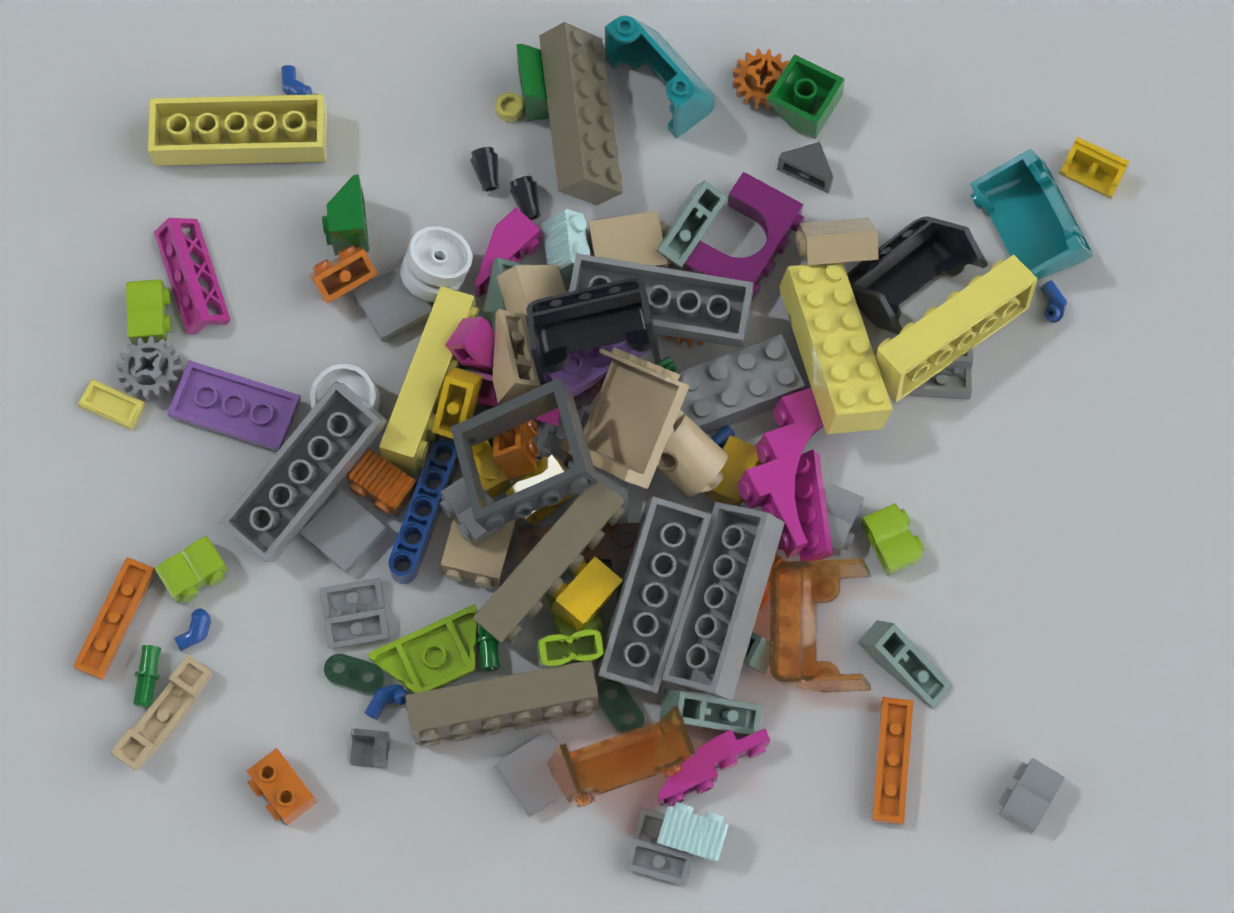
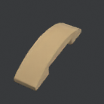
[110,654,213,771]

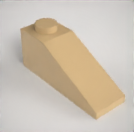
[492,309,540,404]

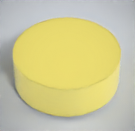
[495,92,524,122]

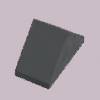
[777,142,833,194]

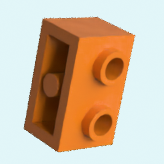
[308,245,378,304]
[493,419,539,480]
[247,748,317,825]

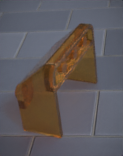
[770,558,871,692]
[547,705,696,808]

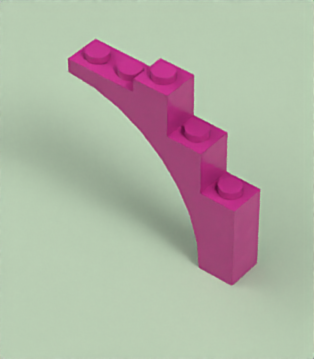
[737,388,824,558]

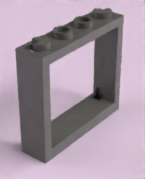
[450,378,598,532]

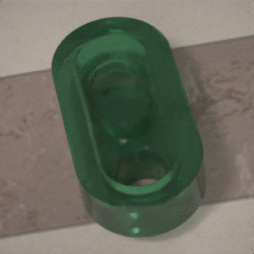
[324,653,385,695]
[597,679,644,737]

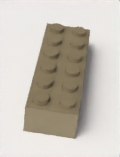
[539,22,623,205]
[473,476,625,645]
[405,660,599,747]

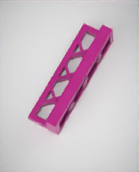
[154,218,231,334]

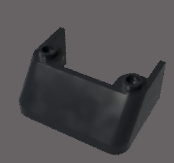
[847,216,988,335]
[526,278,661,386]

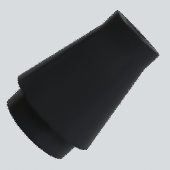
[470,147,499,192]
[509,176,541,220]

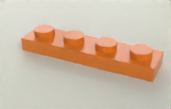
[73,557,156,681]
[871,697,914,825]

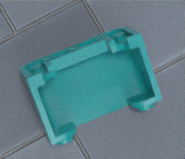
[605,16,715,139]
[970,148,1094,280]

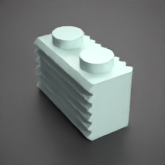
[541,209,590,280]
[657,802,729,862]

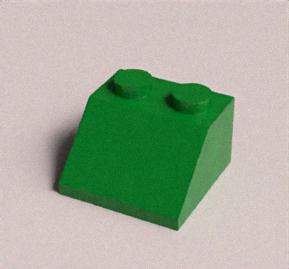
[516,44,549,122]
[766,54,845,140]
[322,174,370,255]

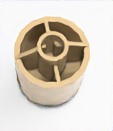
[656,409,728,498]

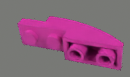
[658,728,771,807]

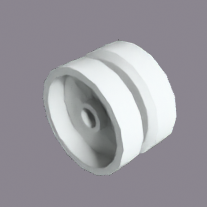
[400,226,473,302]
[310,363,382,413]

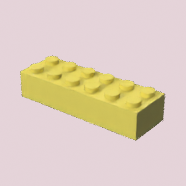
[148,94,327,166]
[876,254,1038,403]
[779,263,893,434]
[379,286,479,476]

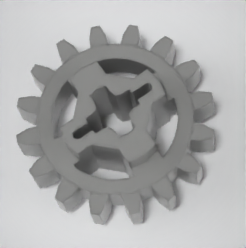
[116,336,183,401]

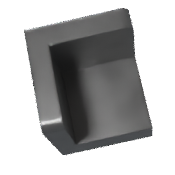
[350,728,391,769]

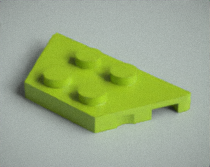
[367,604,477,693]

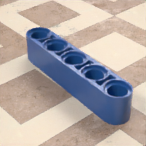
[388,440,459,584]

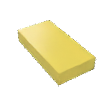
[78,379,146,431]

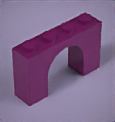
[684,171,805,301]

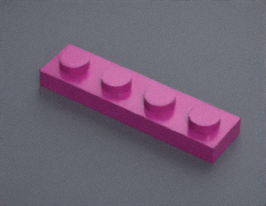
[795,449,833,566]

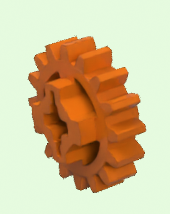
[732,49,789,110]

